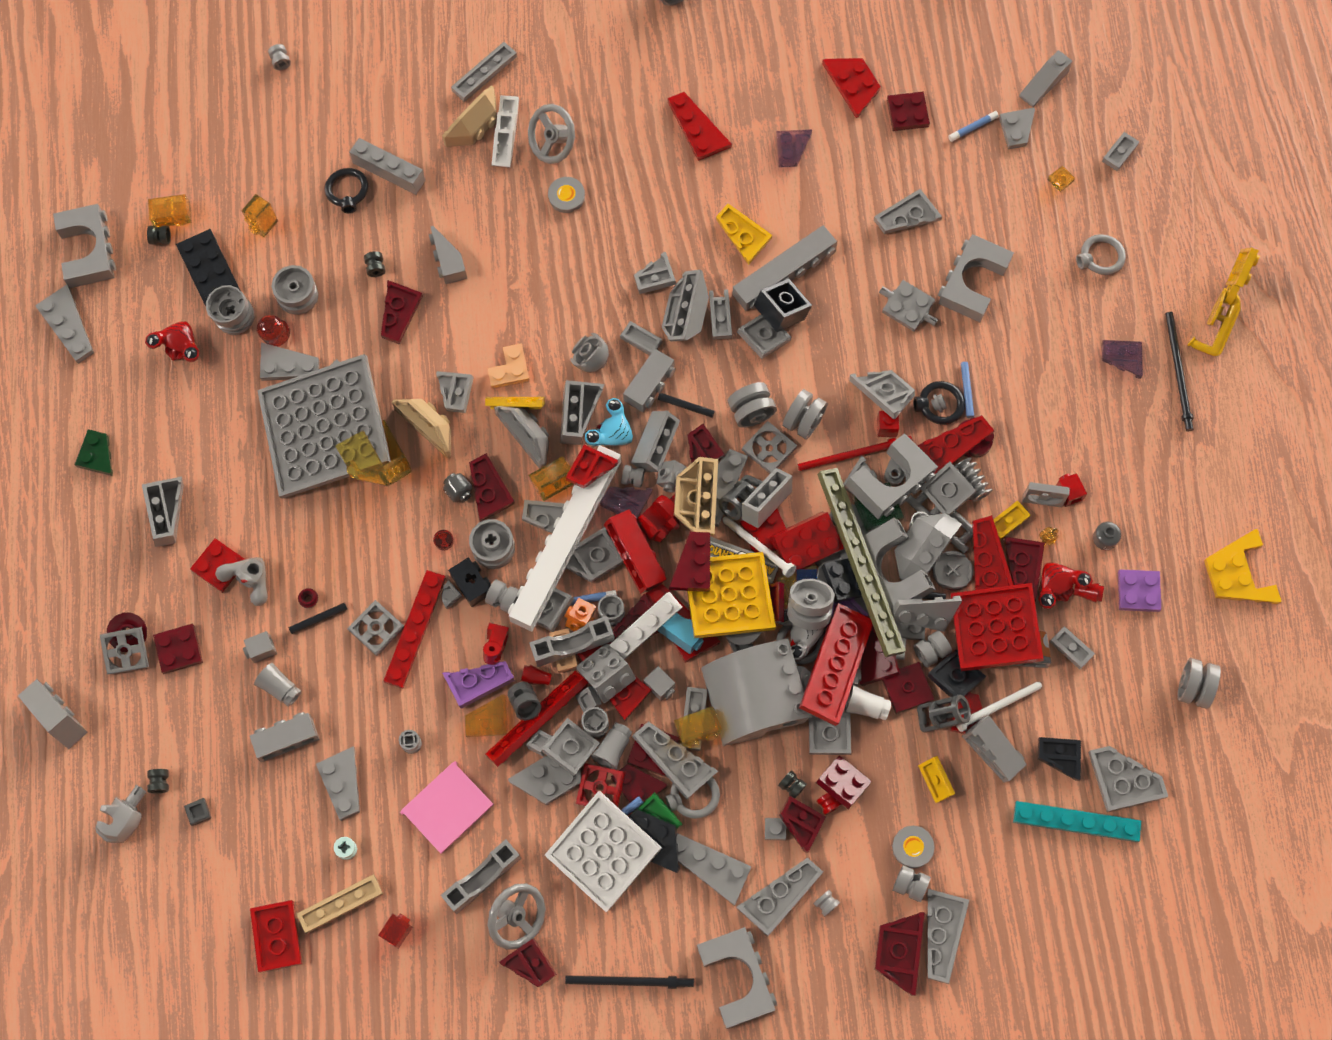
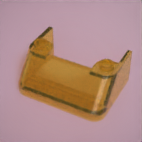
[335,420,411,486]

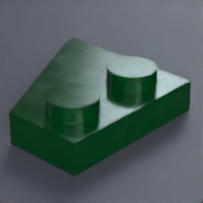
[74,429,113,476]

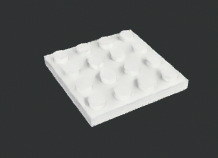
[545,791,662,912]

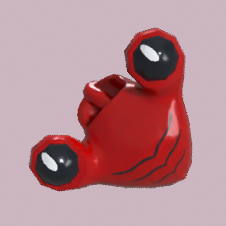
[145,321,199,362]
[1038,562,1093,609]

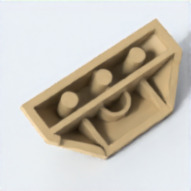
[442,86,497,147]
[392,399,451,459]
[674,457,718,535]

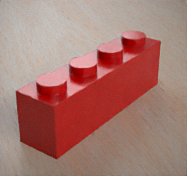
[604,509,667,594]

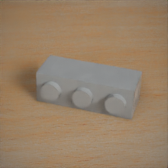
[623,349,676,412]
[631,411,680,472]
[742,468,793,528]
[250,712,320,762]

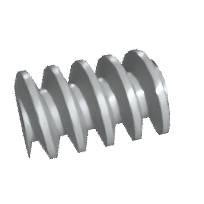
[955,457,993,502]

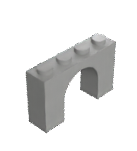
[53,204,116,288]
[938,234,1014,322]
[845,433,938,520]
[863,518,936,611]
[697,927,777,1029]

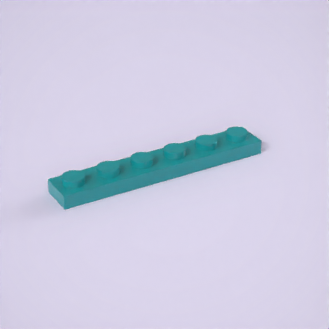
[1013,801,1141,842]

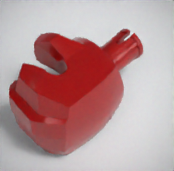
[637,494,680,543]

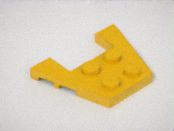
[1204,529,1282,604]

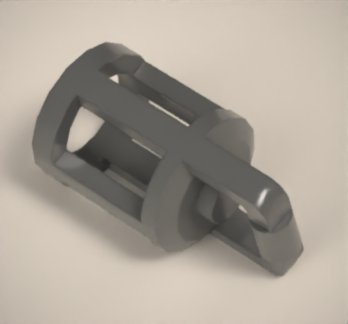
[718,475,763,520]
[917,695,971,733]

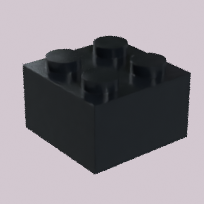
[754,278,812,332]

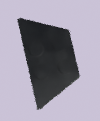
[629,809,680,873]

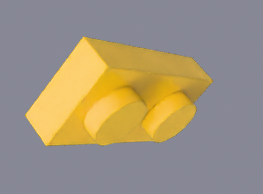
[993,501,1031,540]
[918,756,955,803]

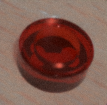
[433,530,454,551]

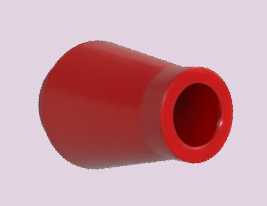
[1074,583,1104,603]
[521,665,552,685]

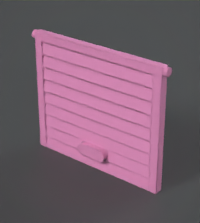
[400,761,494,854]

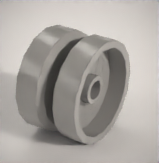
[271,265,318,315]
[727,382,777,428]
[782,389,828,440]
[469,519,515,569]
[787,579,835,630]
[1177,658,1221,709]

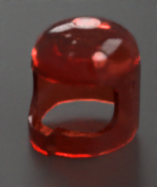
[257,315,290,347]

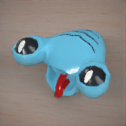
[585,398,633,446]

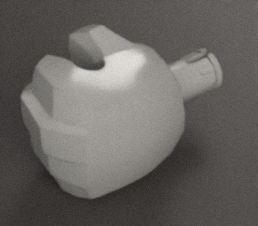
[95,785,147,843]

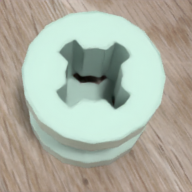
[334,837,357,860]

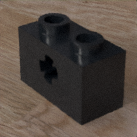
[448,557,491,607]

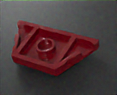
[874,912,925,996]

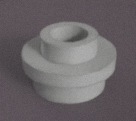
[931,394,947,413]

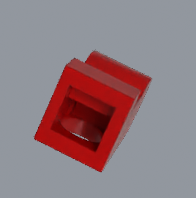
[483,623,509,665]

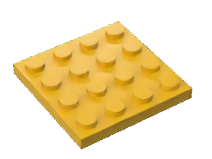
[687,552,776,638]

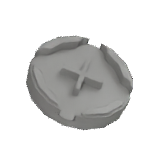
[932,551,973,591]

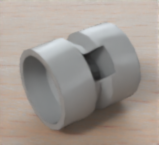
[485,579,519,613]
[598,594,625,627]
[913,630,952,667]
[581,707,609,739]
[892,865,931,902]

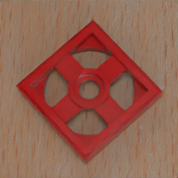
[576,763,625,807]

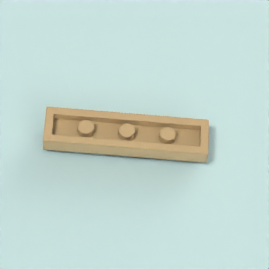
[297,874,383,934]

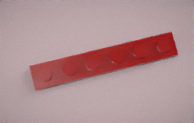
[383,570,446,689]
[485,671,588,767]

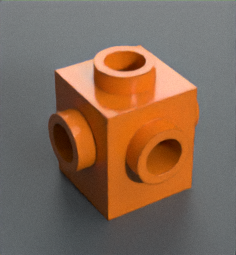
[565,598,596,631]

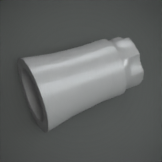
[254,663,301,707]
[591,722,632,770]

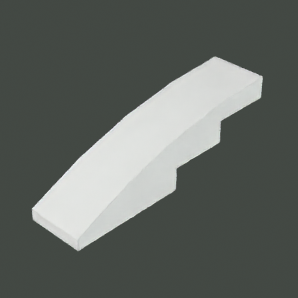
[492,95,519,167]

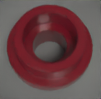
[298,588,318,608]

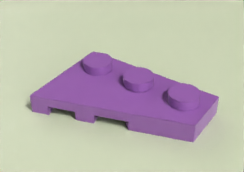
[442,661,515,709]

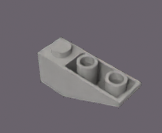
[429,226,467,284]

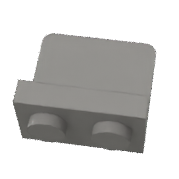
[576,644,636,703]

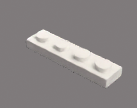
[610,592,683,659]

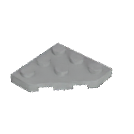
[1088,746,1168,812]

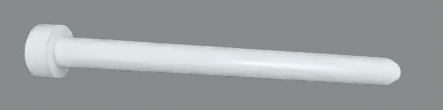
[723,516,796,577]
[955,682,1042,732]

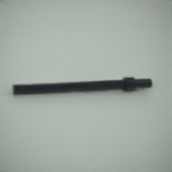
[565,975,694,989]

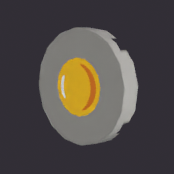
[548,177,585,213]
[892,825,935,868]

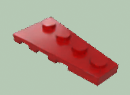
[668,92,732,161]
[917,415,995,474]
[972,515,1013,590]
[645,584,720,663]
[577,646,652,722]

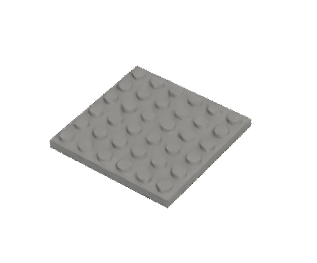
[257,354,391,499]

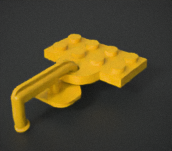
[1187,247,1260,356]

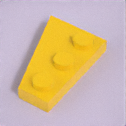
[716,203,772,265]
[485,397,545,410]

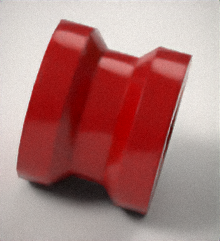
[816,793,842,815]

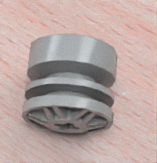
[206,285,255,335]

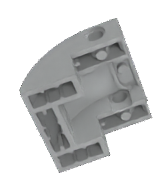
[701,639,811,746]

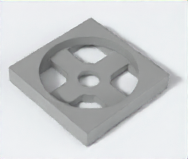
[742,421,797,474]
[1022,482,1070,507]
[347,600,404,656]
[100,627,149,675]

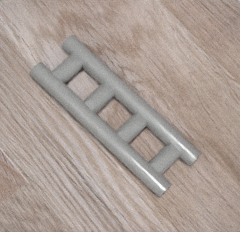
[906,482,973,554]

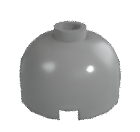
[570,333,609,373]

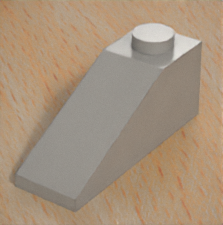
[1019,50,1073,107]

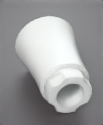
[845,685,891,720]

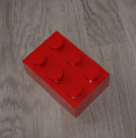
[769,511,844,571]

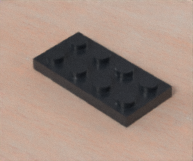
[176,229,241,306]

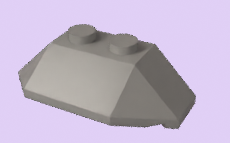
[662,270,709,342]
[494,406,549,472]
[894,513,962,580]

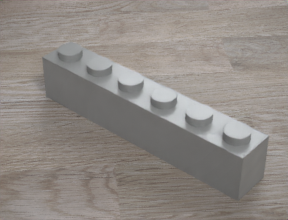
[732,225,837,311]

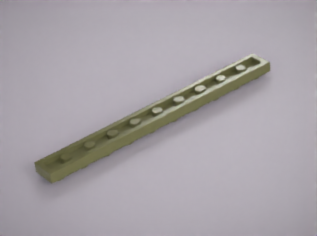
[817,468,906,658]

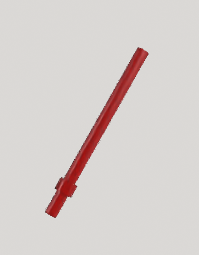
[797,436,913,471]

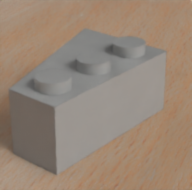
[560,380,605,445]
[142,477,184,547]
[18,679,88,749]
[962,715,1027,783]

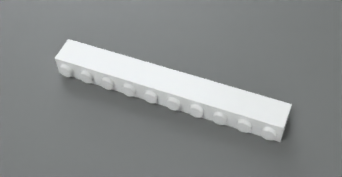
[508,445,621,632]

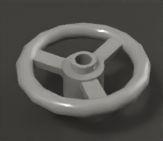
[528,104,575,164]
[487,883,546,950]

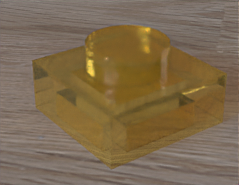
[1047,165,1075,192]

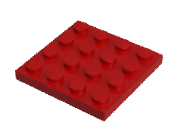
[950,583,1044,671]

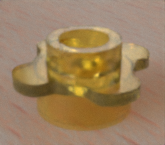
[1039,527,1059,546]

